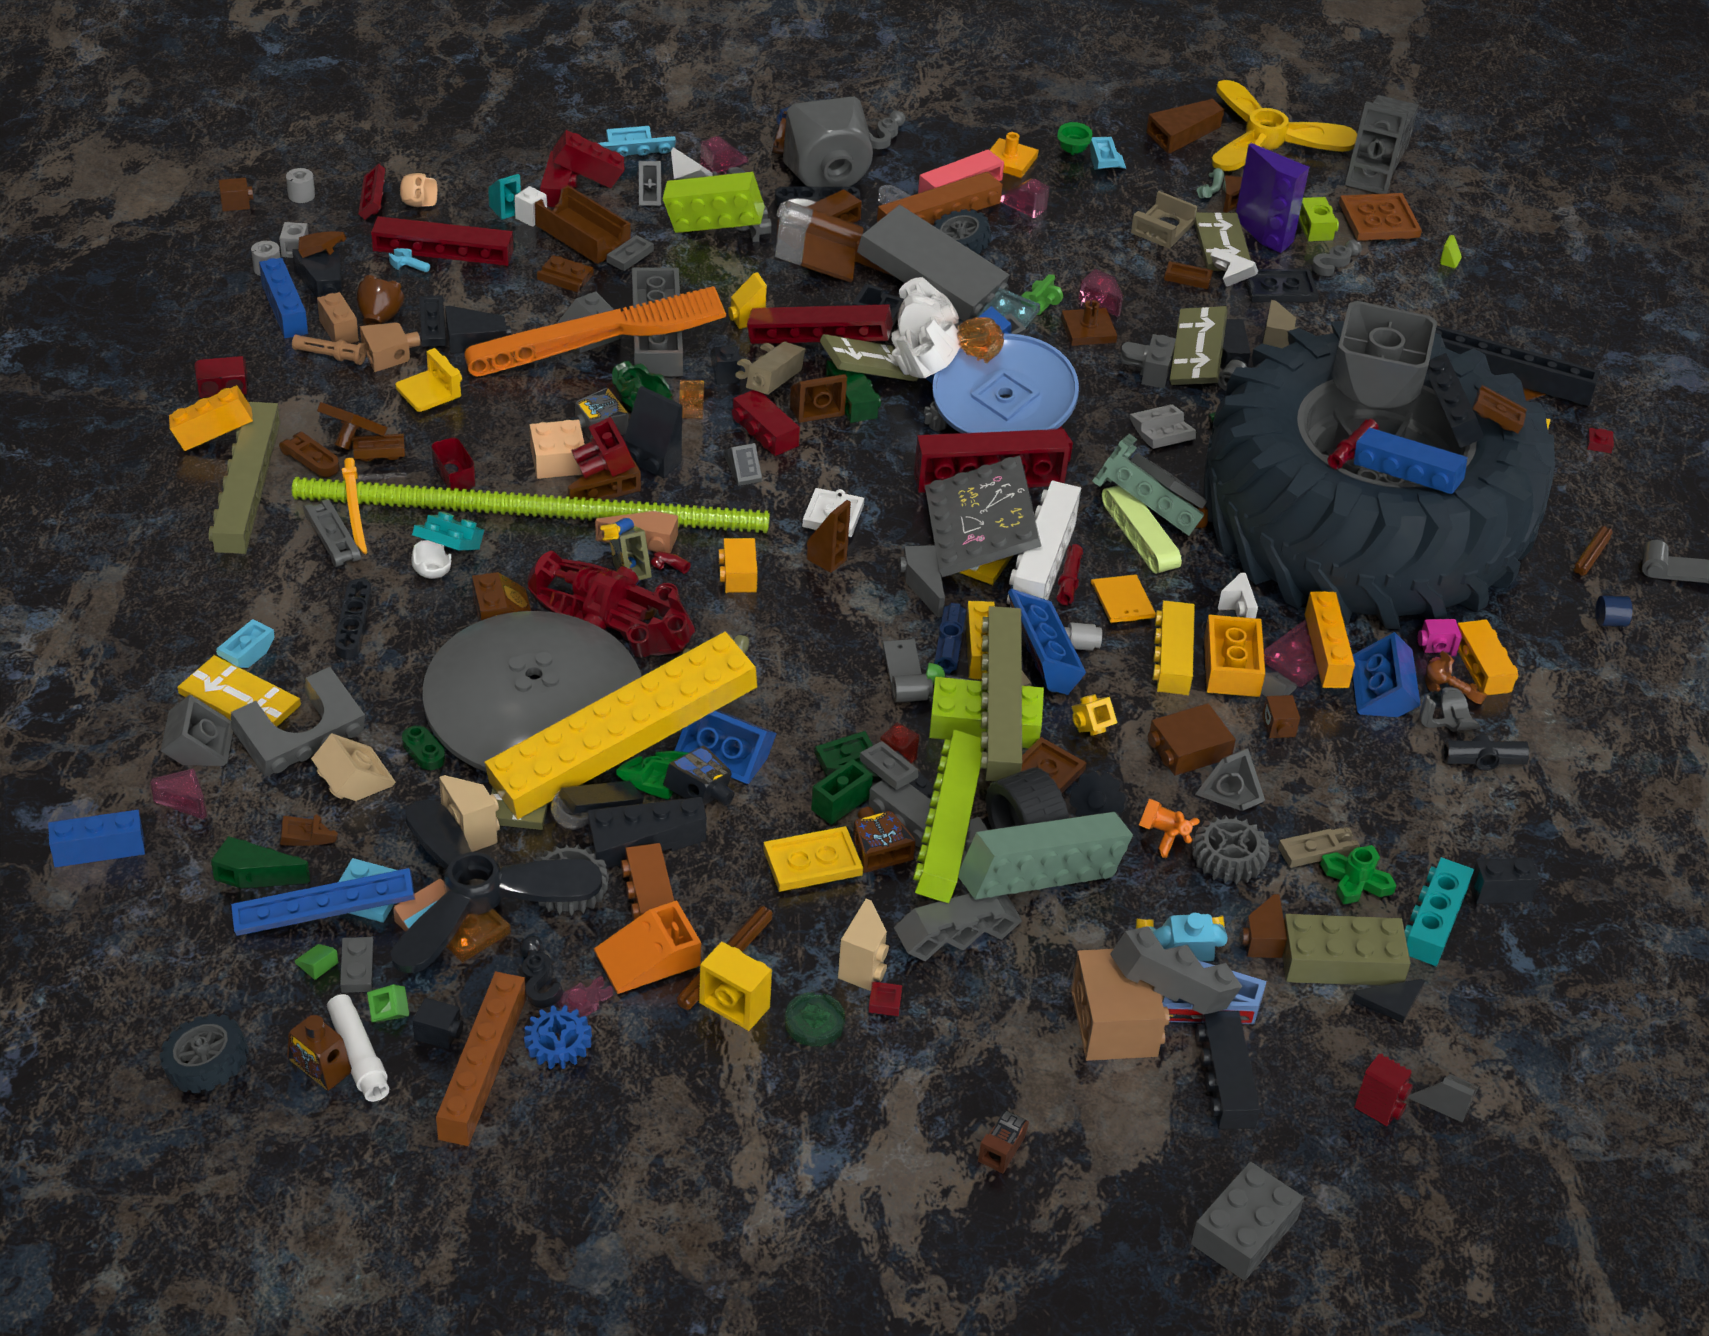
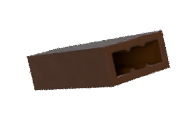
[1146,99,1224,154]

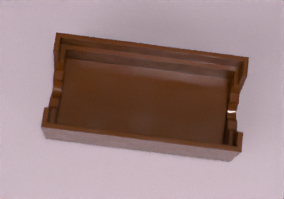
[535,185,631,264]

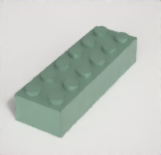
[958,812,1133,900]

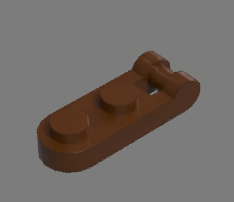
[279,431,339,477]

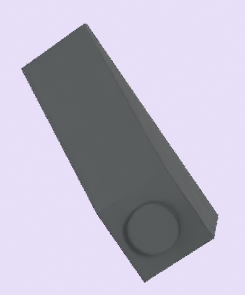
[899,545,945,617]

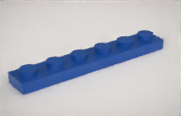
[231,868,415,936]

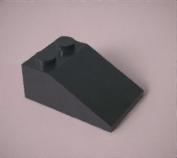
[624,386,682,478]

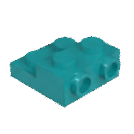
[412,512,484,550]

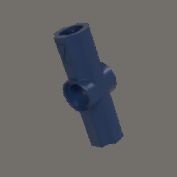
[934,603,966,674]

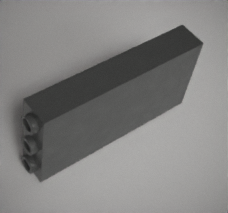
[857,205,1010,324]

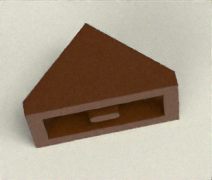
[1221,176,1242,213]

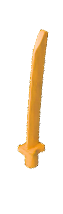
[342,458,367,554]

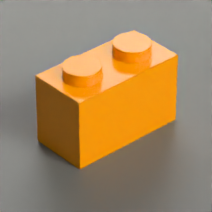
[719,538,757,593]

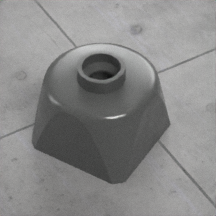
[783,96,873,187]
[1332,301,1437,409]

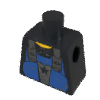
[663,745,735,806]

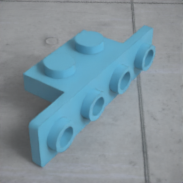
[599,126,676,157]

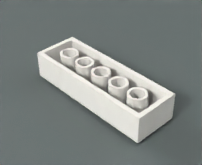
[1007,481,1081,608]

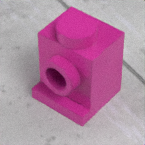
[1418,619,1462,656]

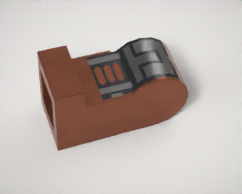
[978,1110,1029,1173]

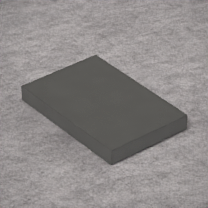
[1131,453,1207,509]

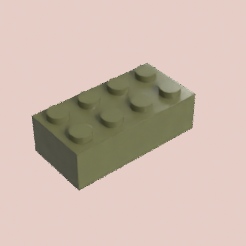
[1282,914,1410,986]

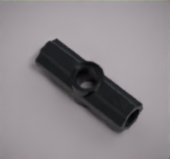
[1442,734,1529,771]

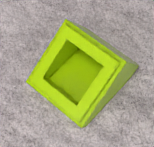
[1440,235,1461,268]

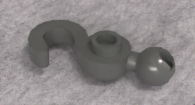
[869,110,905,149]
[1312,239,1362,276]

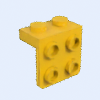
[395,348,462,412]

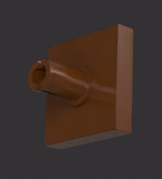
[1061,300,1117,346]
[317,402,388,450]

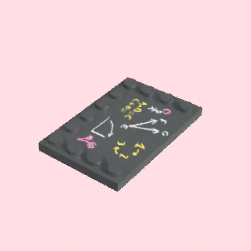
[925,456,1042,577]

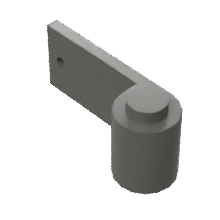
[1642,540,1709,583]
[883,639,933,703]

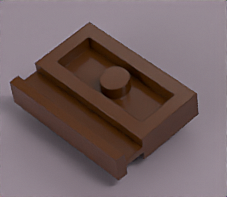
[537,255,594,293]
[1472,385,1527,433]
[353,434,405,461]

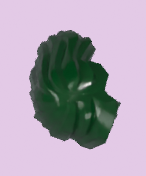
[612,361,673,411]

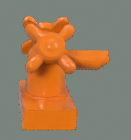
[1139,799,1199,858]

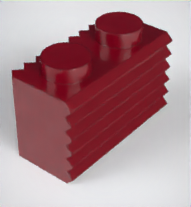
[1355,1053,1413,1126]

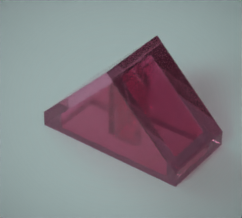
[150,768,207,820]

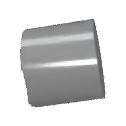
[286,168,315,203]
[251,241,281,276]

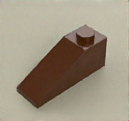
[568,458,641,501]
[807,500,851,573]

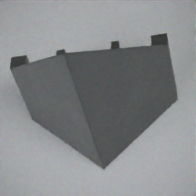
[1195,748,1265,810]
[1407,1074,1479,1122]

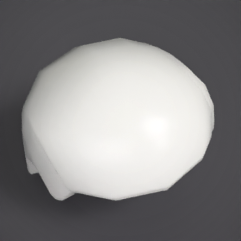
[411,540,451,579]

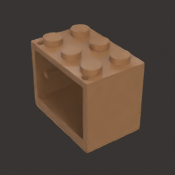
[1071,949,1169,1061]

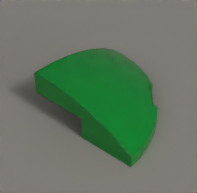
[616,751,688,800]

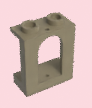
[1131,191,1197,249]

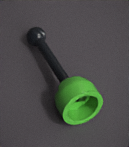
[926,663,981,685]

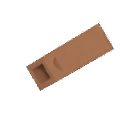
[595,511,678,553]

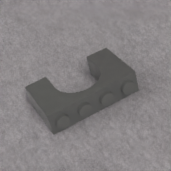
[231,667,365,777]

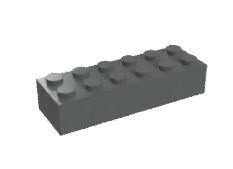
[632,268,683,377]

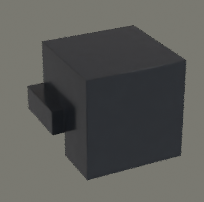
[852,283,904,343]

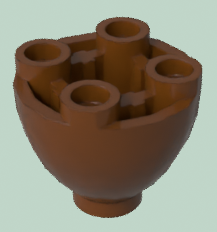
[357,275,405,325]

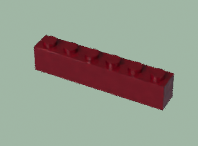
[371,216,514,266]
[747,304,893,344]

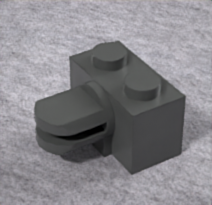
[1120,334,1176,389]

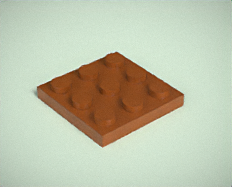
[1339,193,1422,241]

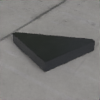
[1352,979,1425,1023]

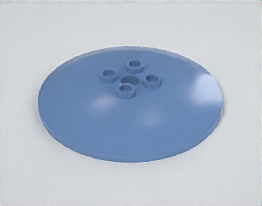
[933,334,1079,433]

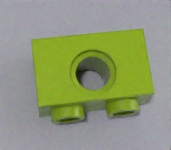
[1298,197,1339,241]

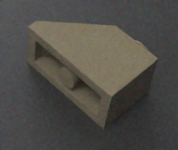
[1263,300,1297,348]

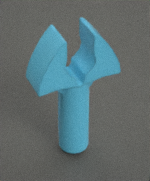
[389,248,430,272]

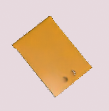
[1091,575,1156,623]

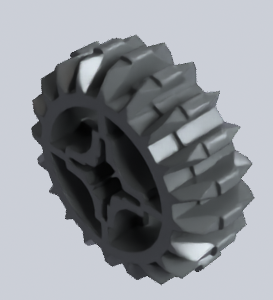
[1192,815,1269,885]
[536,843,609,916]

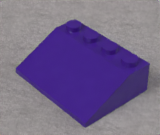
[1236,143,1309,253]

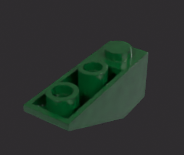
[211,836,310,888]

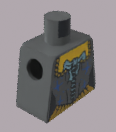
[566,388,629,439]

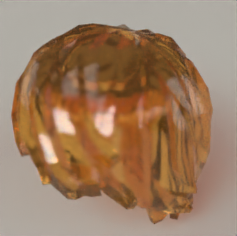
[957,317,1004,363]

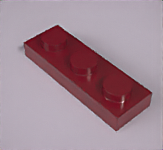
[358,164,385,220]

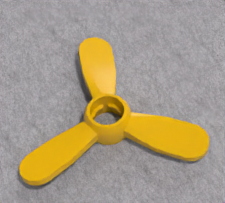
[1212,80,1357,171]

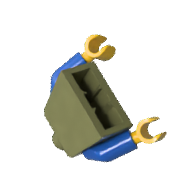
[600,518,652,585]

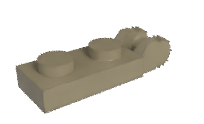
[1278,827,1360,868]

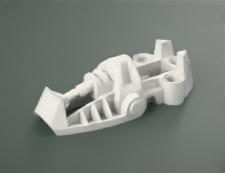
[891,277,964,378]

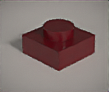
[1587,428,1614,453]
[868,982,902,1016]

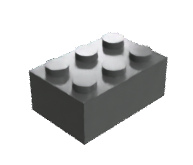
[1191,1161,1304,1281]

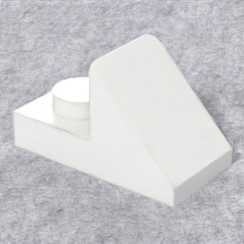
[1211,247,1258,287]
[1218,573,1258,619]

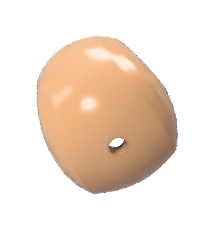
[400,173,438,207]

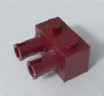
[571,417,635,479]

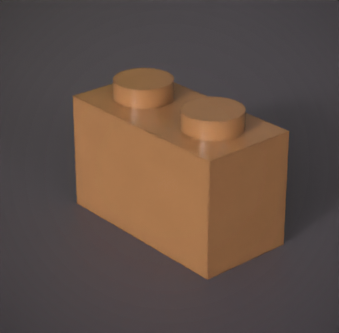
[317,292,359,343]

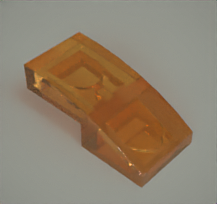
[679,380,704,419]

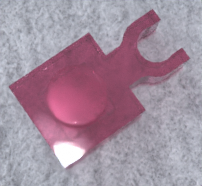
[556,976,613,1017]

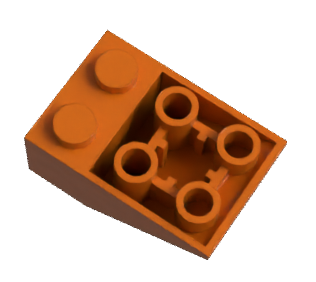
[594,900,701,994]

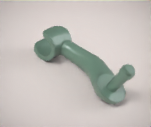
[1197,168,1224,198]

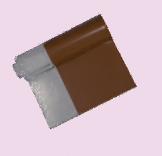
[775,200,863,283]

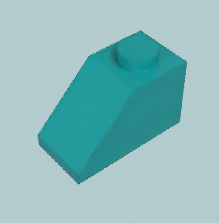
[488,174,521,220]

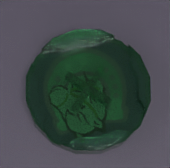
[784,992,845,1046]

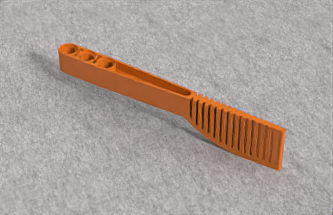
[464,286,726,377]

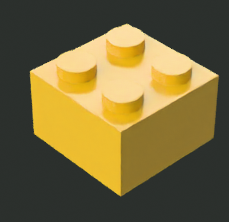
[699,941,772,1031]

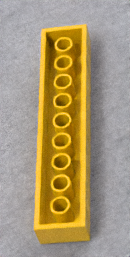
[485,631,757,820]

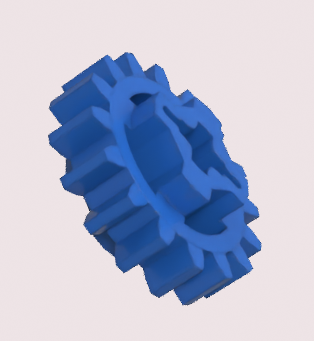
[524,1005,592,1069]

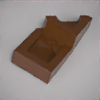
[298,231,347,258]
[280,814,338,846]

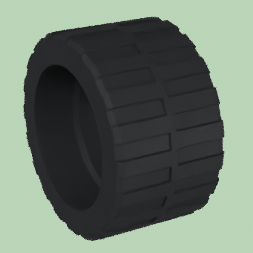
[986,767,1070,830]

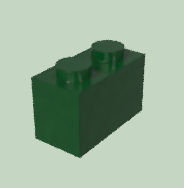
[811,759,873,825]

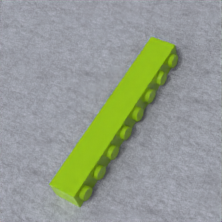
[913,730,984,903]

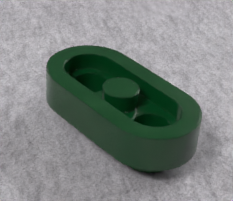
[402,726,445,770]

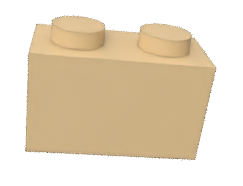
[311,733,396,801]
[439,775,500,852]
[838,899,889,991]

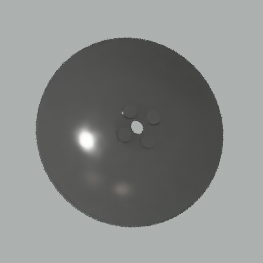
[423,611,642,772]

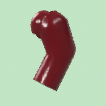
[650,551,691,574]

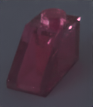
[700,136,748,173]
[1001,178,1049,218]
[1079,269,1123,317]

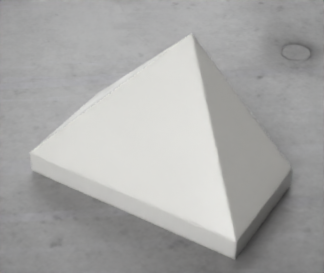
[671,147,713,179]

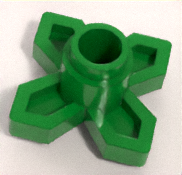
[1320,845,1397,904]

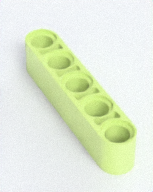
[1102,485,1181,573]

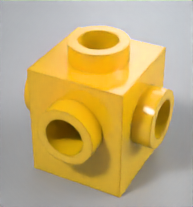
[1072,694,1117,735]

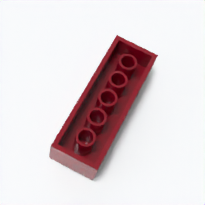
[914,429,1070,493]

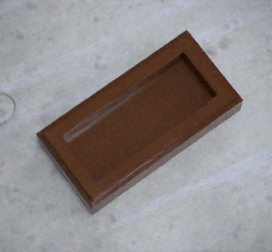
[1164,261,1213,289]

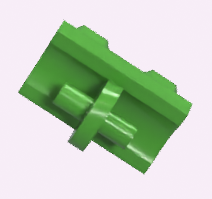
[1022,274,1063,315]

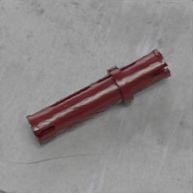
[1327,419,1378,469]
[1057,544,1083,605]

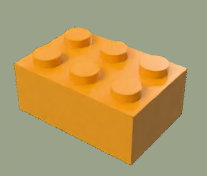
[1204,615,1265,697]

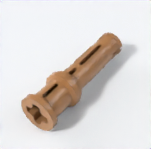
[292,334,366,365]

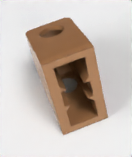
[360,323,421,372]

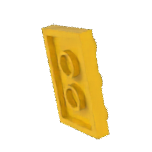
[763,826,863,892]

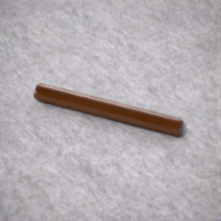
[677,906,773,1010]

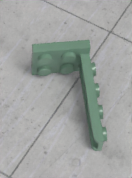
[1092,434,1204,536]

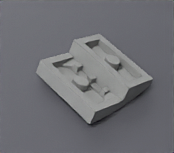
[1130,405,1196,449]

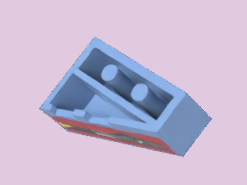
[1163,960,1267,1024]

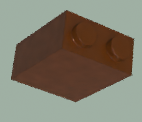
[1147,703,1236,776]

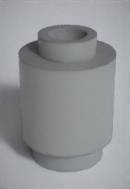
[1064,622,1102,651]

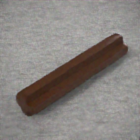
[1574,526,1613,576]

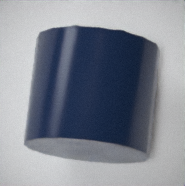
[1595,596,1632,627]

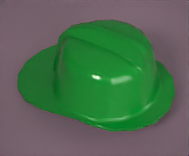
[1057,122,1092,155]

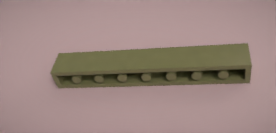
[209,402,280,554]
[980,606,1022,781]

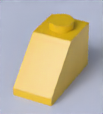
[728,272,767,329]

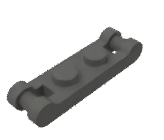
[303,499,361,567]

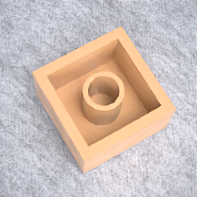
[530,420,585,479]

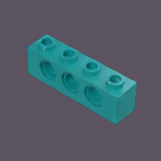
[1404,857,1474,966]

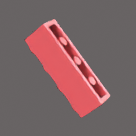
[918,150,1004,193]

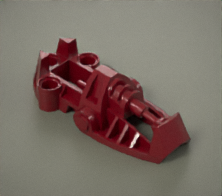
[528,550,695,658]

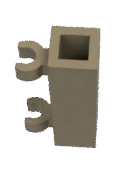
[735,342,805,394]

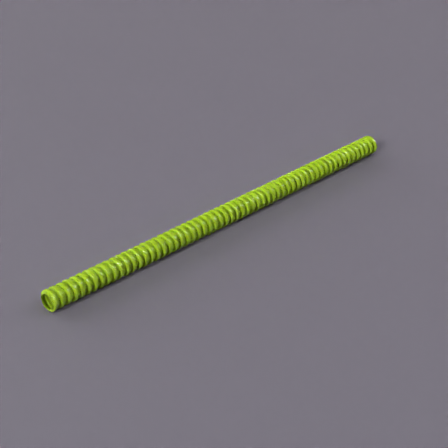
[292,477,770,533]

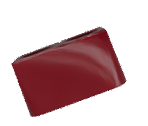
[194,356,247,398]
[432,438,475,491]

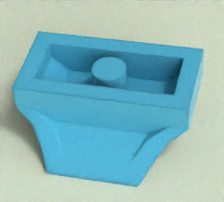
[1090,137,1126,170]
[216,619,275,668]

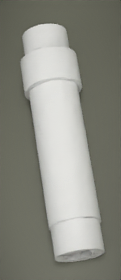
[327,994,389,1102]

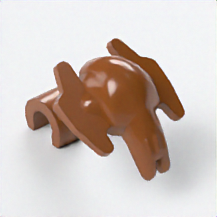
[1425,651,1487,704]

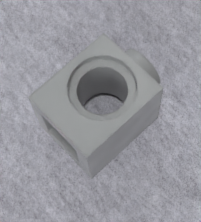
[280,222,309,258]

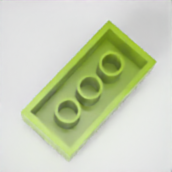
[663,172,765,233]
[929,677,1044,748]

